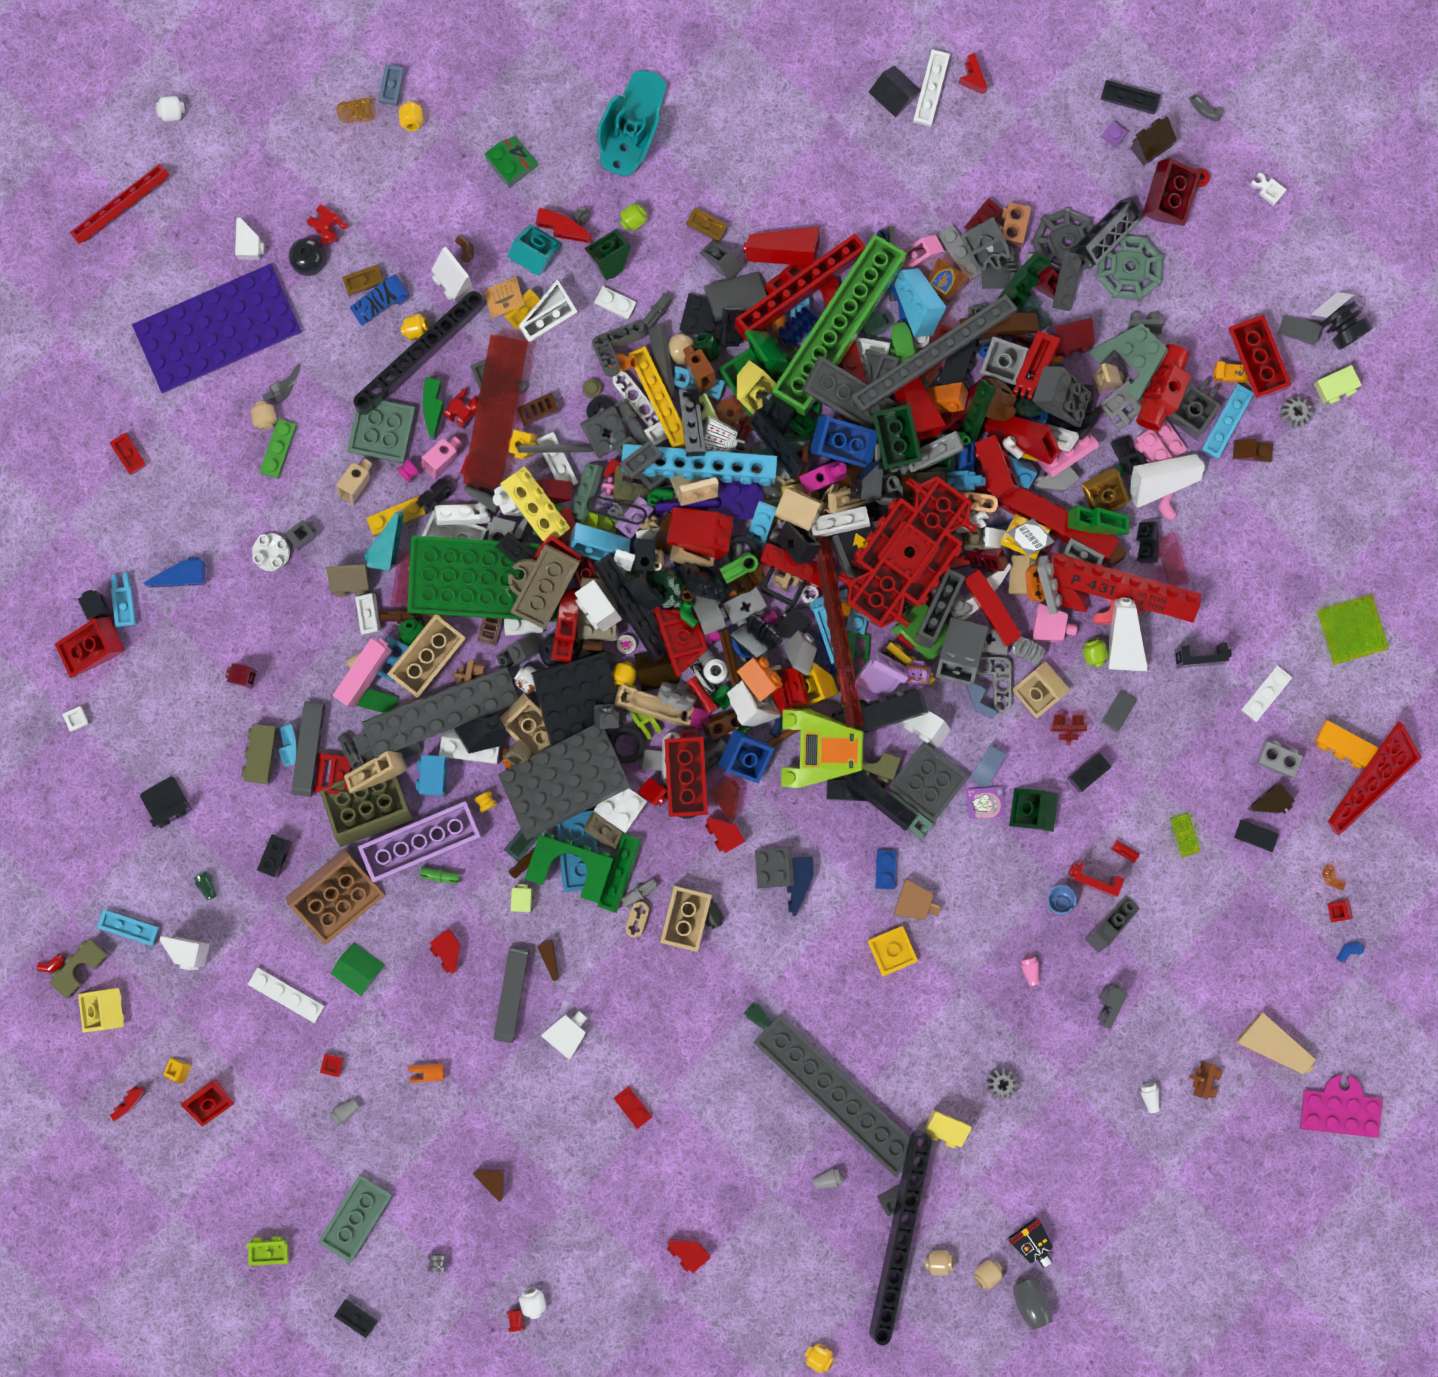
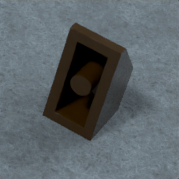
[1247,783,1295,814]

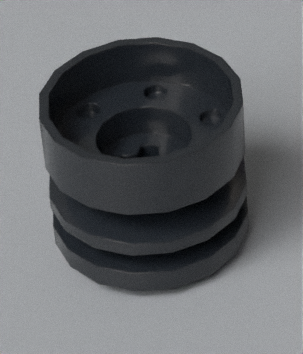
[1321,301,1373,350]

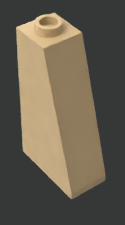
[1235,1012,1316,1075]

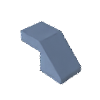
[965,684,997,719]

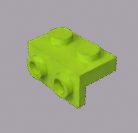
[246,1236,289,1266]

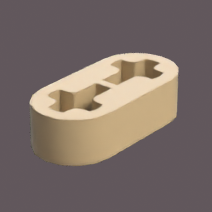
[626,902,649,938]

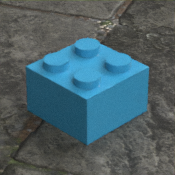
[416,755,448,797]

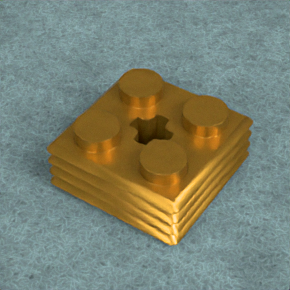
[1081,468,1130,512]

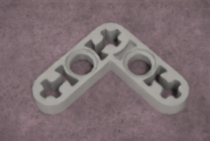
[977,657,1011,713]

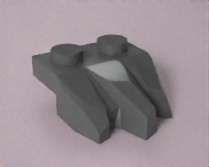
[960,216,1010,271]

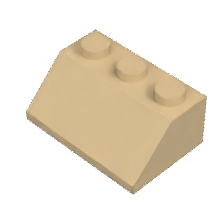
[659,886,712,952]

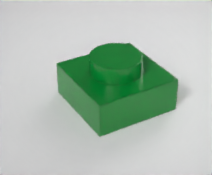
[711,684,731,710]

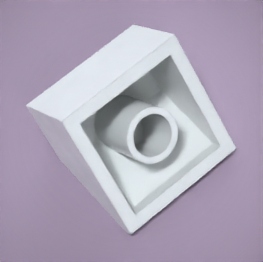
[727,680,781,727]

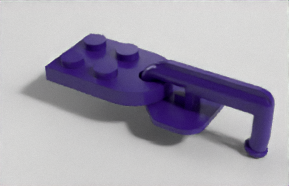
[655,481,764,521]

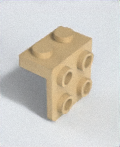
[670,466,719,506]

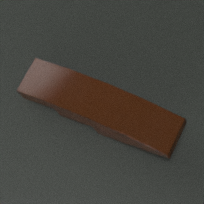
[959,313,1039,339]

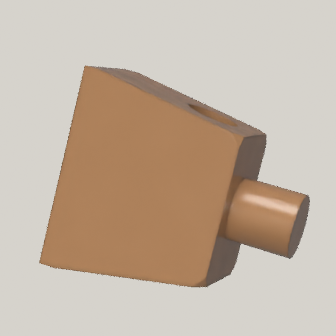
[893,880,942,920]

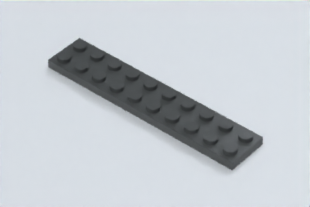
[753,1014,919,1177]

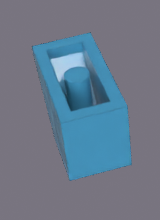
[1007,453,1037,489]

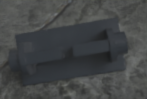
[416,477,454,515]

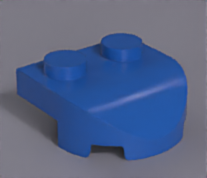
[958,440,978,476]

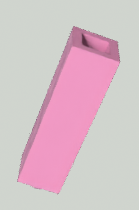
[333,638,393,708]

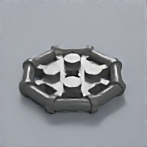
[1031,207,1100,274]

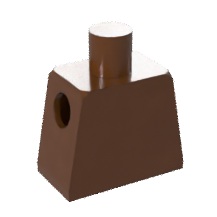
[986,378,1016,421]

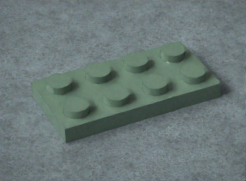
[318,1174,393,1263]

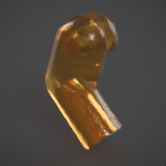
[1322,865,1346,891]

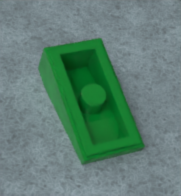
[356,689,399,713]

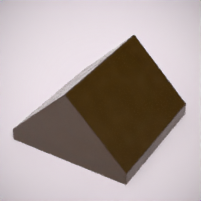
[634,652,679,692]

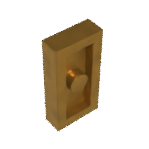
[686,207,728,243]
[342,265,384,296]

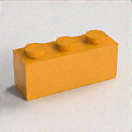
[1313,720,1378,770]

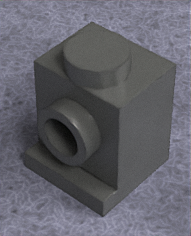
[285,520,317,551]
[594,704,619,729]

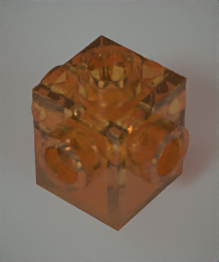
[715,396,744,427]

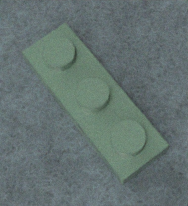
[571,464,603,522]

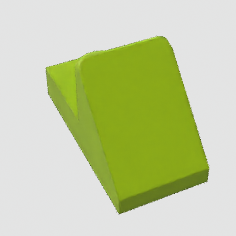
[579,513,617,534]

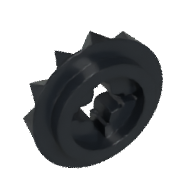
[587,396,615,419]

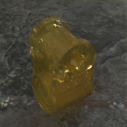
[336,98,374,123]

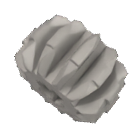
[1280,396,1313,429]
[1011,637,1045,665]
[985,1068,1019,1101]

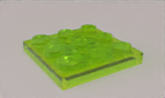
[1316,595,1389,666]

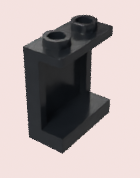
[1175,642,1232,669]

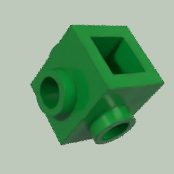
[397,616,425,646]

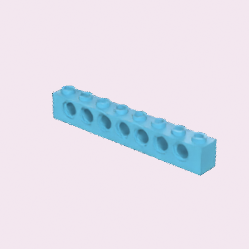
[621,444,777,486]

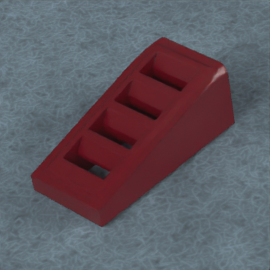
[967,548,1008,571]

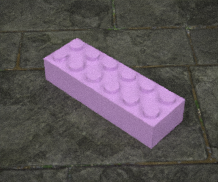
[358,801,482,883]

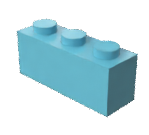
[569,523,630,560]

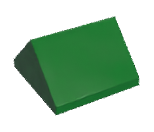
[330,942,384,997]

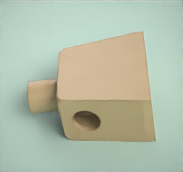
[336,458,372,506]

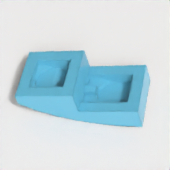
[278,724,296,767]

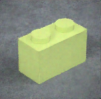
[1314,365,1361,405]

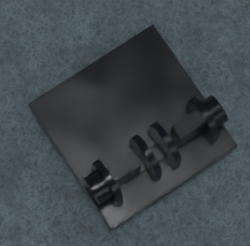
[729,613,783,659]

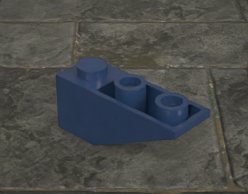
[787,857,814,916]

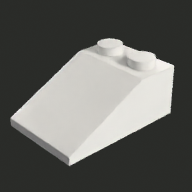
[431,247,474,303]

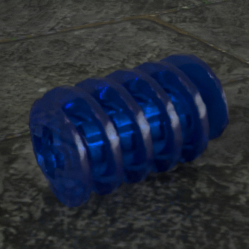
[778,307,818,349]

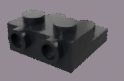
[679,563,730,602]

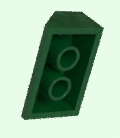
[872,404,923,471]

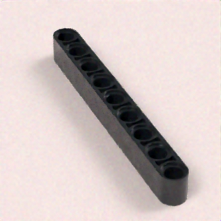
[353,291,483,415]

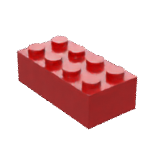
[664,737,708,817]

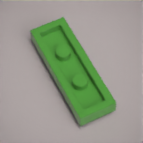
[259,419,297,479]

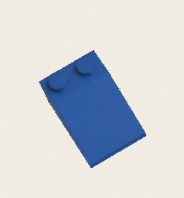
[809,416,878,468]

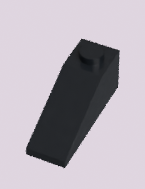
[826,780,884,802]

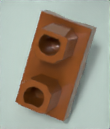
[1189,1062,1223,1099]

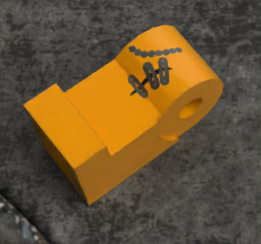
[1213,361,1249,383]

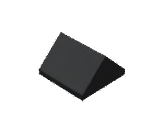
[869,65,921,118]

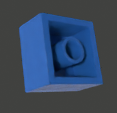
[718,730,774,784]

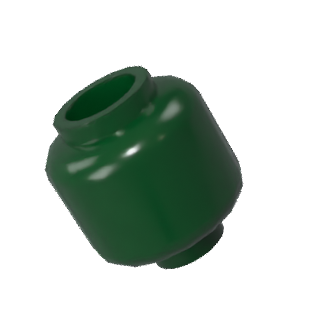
[693,332,721,361]

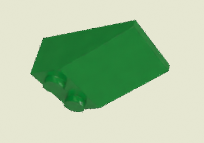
[745,330,790,379]
[717,348,766,417]

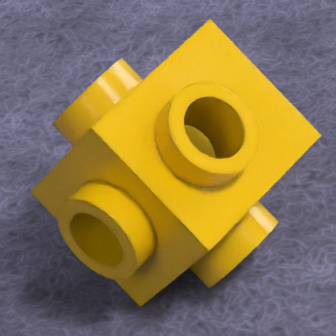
[508,430,537,460]

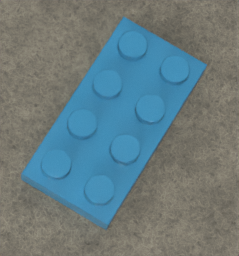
[556,811,599,892]

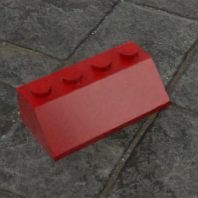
[1228,315,1292,399]

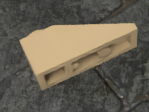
[1093,363,1124,394]
[344,751,407,793]

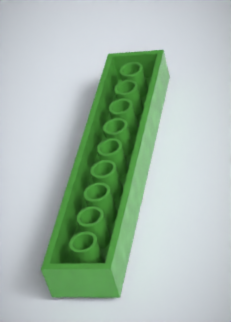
[772,234,907,416]

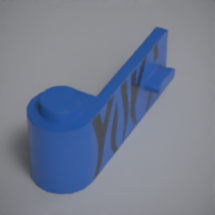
[349,275,409,326]

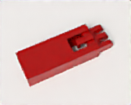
[1013,331,1061,400]

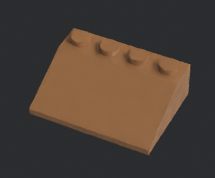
[285,848,385,945]

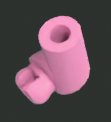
[1159,493,1176,520]

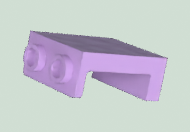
[851,650,908,703]

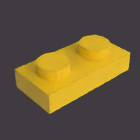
[503,289,540,330]

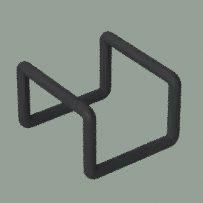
[761,567,805,607]

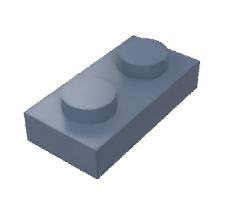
[378,64,405,106]

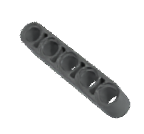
[292,701,325,797]
[494,946,529,1043]

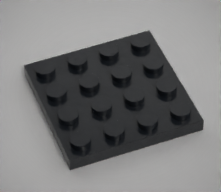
[531,650,624,746]

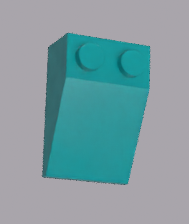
[365,509,405,571]

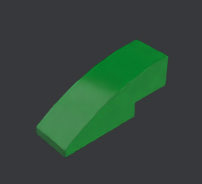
[422,377,444,440]
[1068,506,1129,535]

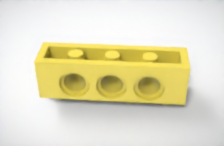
[500,466,570,541]

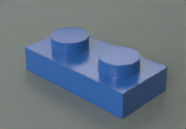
[875,850,896,889]

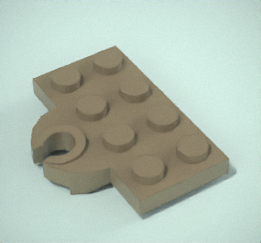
[508,544,580,629]

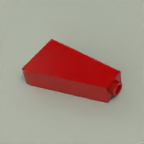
[743,227,820,266]
[894,377,946,440]
[984,416,1061,465]

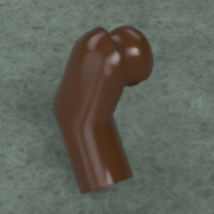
[455,234,474,262]

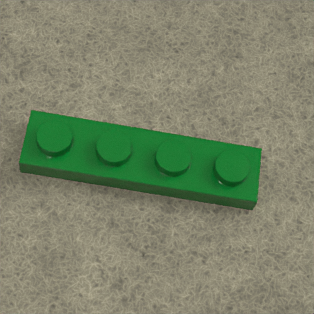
[597,833,642,913]

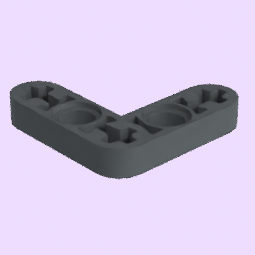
[592,322,646,377]

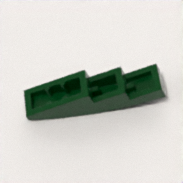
[997,251,1051,309]

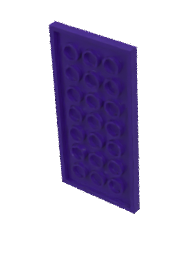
[132,264,302,394]

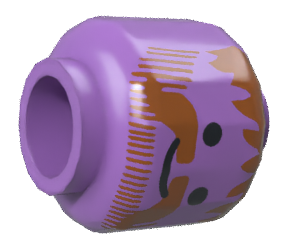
[906,660,931,688]

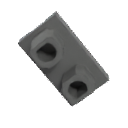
[1127,312,1164,337]

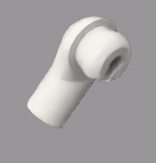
[1002,436,1024,459]

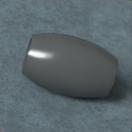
[1013,1277,1053,1330]

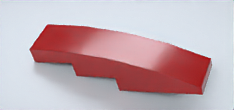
[964,569,1022,647]

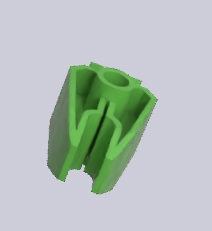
[889,322,918,364]

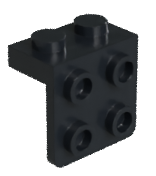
[140,777,192,829]

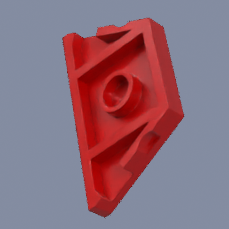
[653,607,707,677]

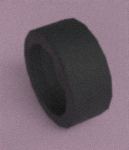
[722,535,759,567]
[609,726,645,764]

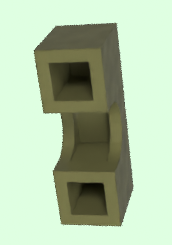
[861,745,901,783]
[50,939,110,999]

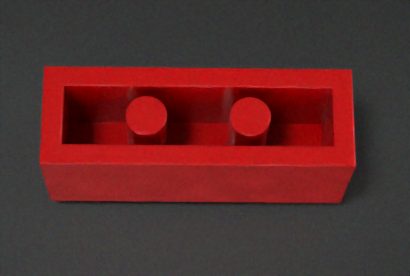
[975,434,1020,498]

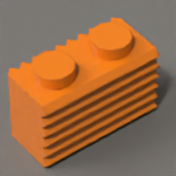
[927,382,968,414]

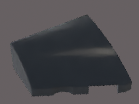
[759,391,795,436]
[1048,407,1101,440]

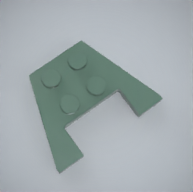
[1089,323,1169,403]

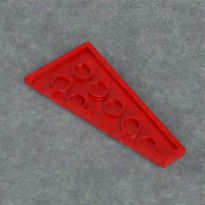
[1327,721,1422,836]

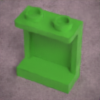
[891,604,948,661]

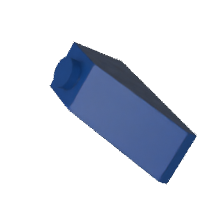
[144,557,205,588]

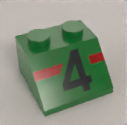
[484,136,539,188]

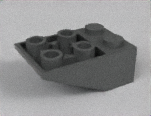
[1033,366,1091,427]
[936,617,989,686]

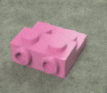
[1134,419,1188,464]

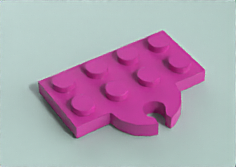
[1300,1075,1382,1138]

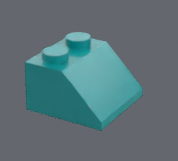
[507,224,562,276]

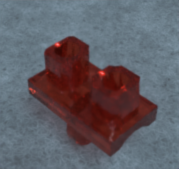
[1050,715,1087,746]

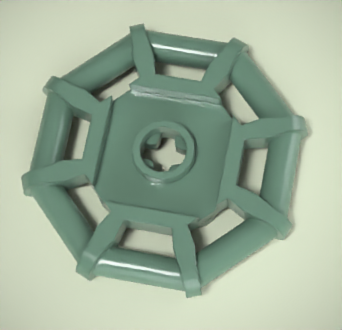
[1095,235,1164,301]

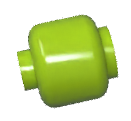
[620,203,648,231]
[1082,638,1109,667]

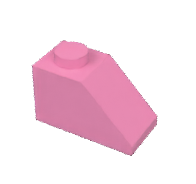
[903,235,944,270]

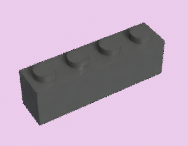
[913,569,965,649]

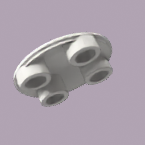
[252,533,290,571]

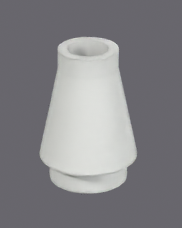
[1140,1083,1160,1113]

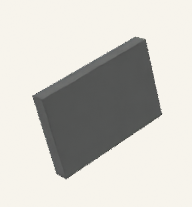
[704,272,767,321]

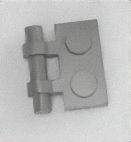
[1098,381,1142,430]

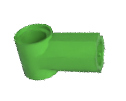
[719,552,758,583]

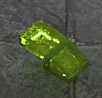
[1169,812,1200,858]

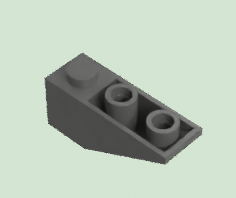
[1085,895,1140,953]

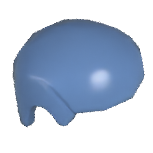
[1047,884,1077,916]

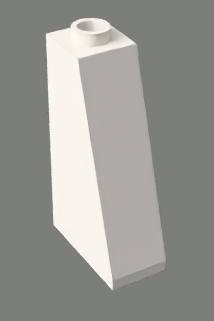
[1129,454,1205,507]
[1107,598,1147,671]

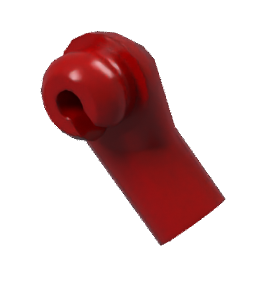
[37,954,65,973]

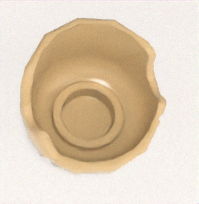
[668,333,694,365]

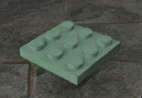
[347,401,416,464]

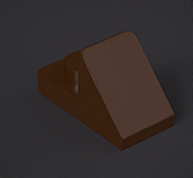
[1233,439,1273,463]

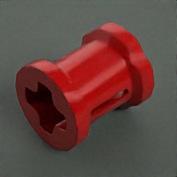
[506,1309,526,1332]

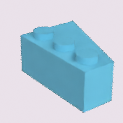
[894,268,946,337]

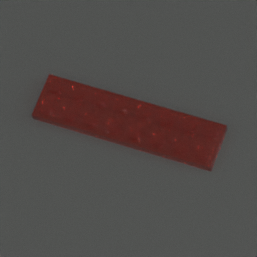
[463,334,528,490]

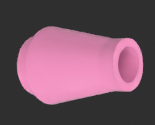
[1020,956,1040,986]

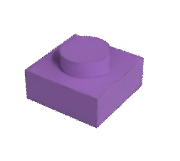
[1101,121,1128,148]

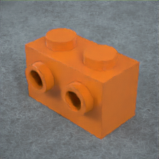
[737,656,783,702]

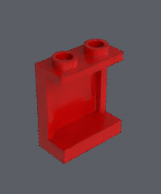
[1068,861,1125,897]

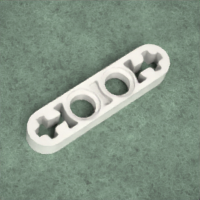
[613,371,659,428]

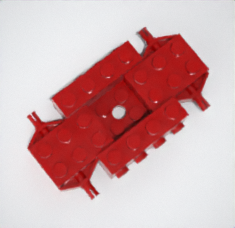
[838,476,978,628]

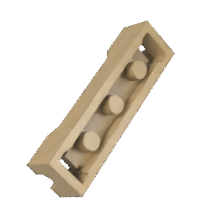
[614,685,694,728]

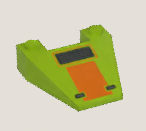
[781,708,863,788]

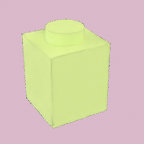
[511,884,532,912]

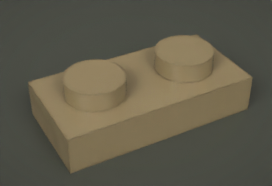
[583,812,623,850]

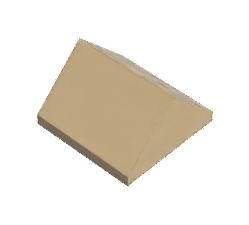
[775,487,826,531]

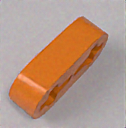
[1025,565,1045,602]

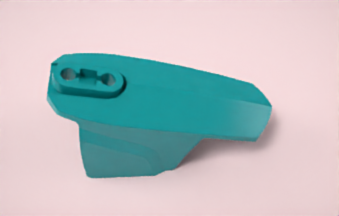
[597,71,667,177]

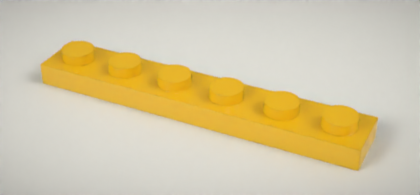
[628,346,685,448]

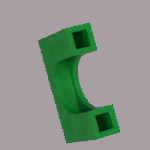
[525,833,614,903]

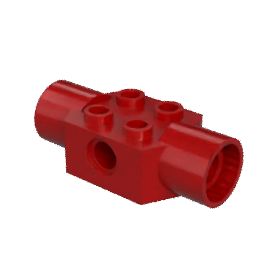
[1136,344,1191,431]

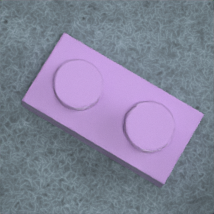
[615,497,654,539]

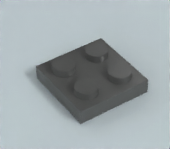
[755,847,794,889]

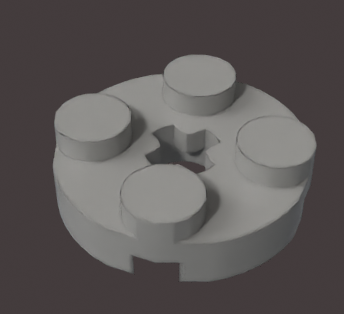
[658,682,697,711]

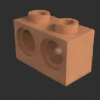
[999,202,1031,248]

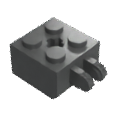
[1166,379,1221,439]

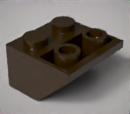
[1130,116,1177,166]

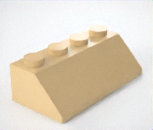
[387,615,465,698]

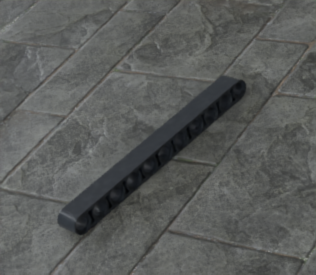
[869,1131,932,1345]

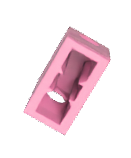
[421,436,462,480]
[1031,604,1077,642]

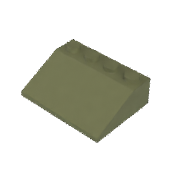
[320,776,413,847]

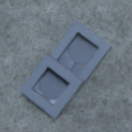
[970,745,1007,788]

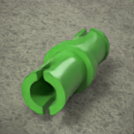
[419,866,460,885]

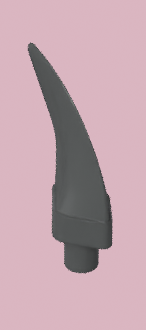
[263,364,301,403]

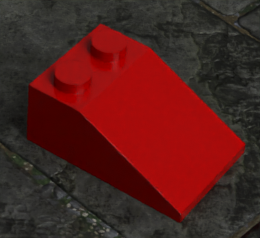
[667,507,734,560]
[55,617,125,678]

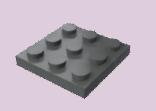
[888,742,969,823]

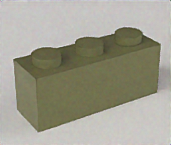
[242,724,278,785]

